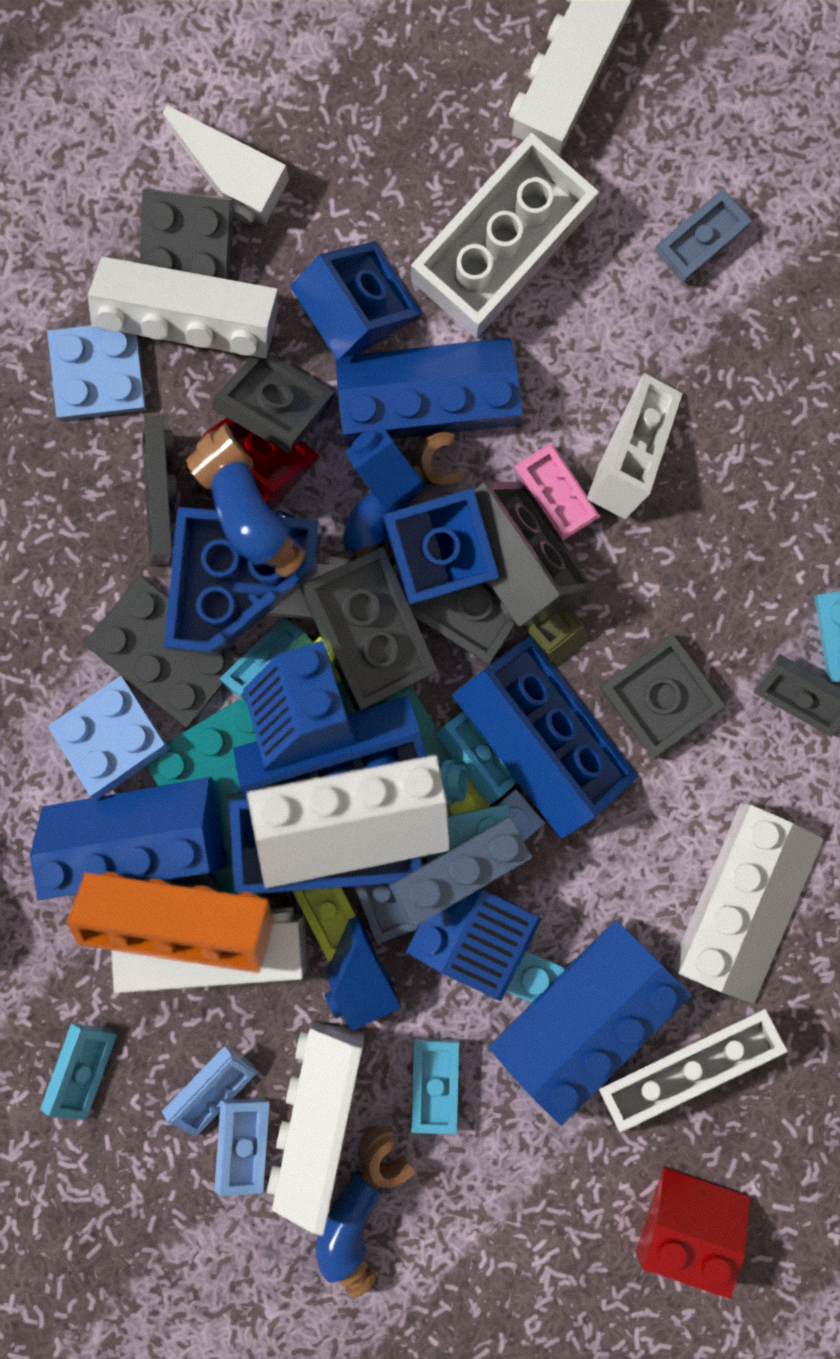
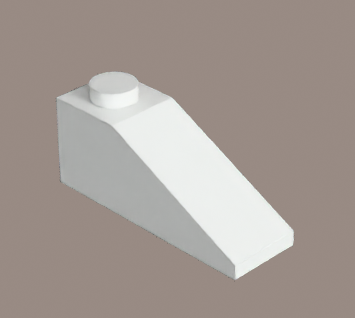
[163,105,289,225]
[587,373,683,519]

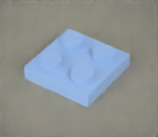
[47,325,147,420]
[48,675,170,801]

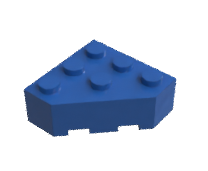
[164,507,322,655]

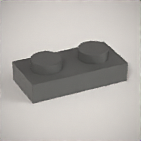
[754,654,840,737]

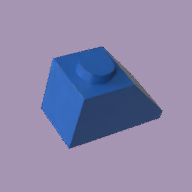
[345,425,422,509]
[325,916,401,1031]

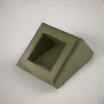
[523,608,590,667]

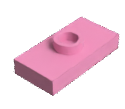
[513,442,600,542]

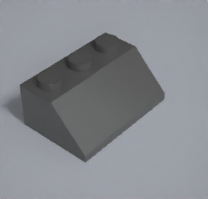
[474,482,595,627]

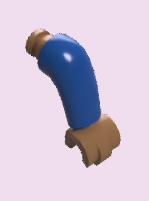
[186,423,305,577]
[343,432,463,566]
[315,1126,416,1298]

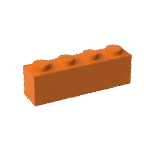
[67,872,274,973]

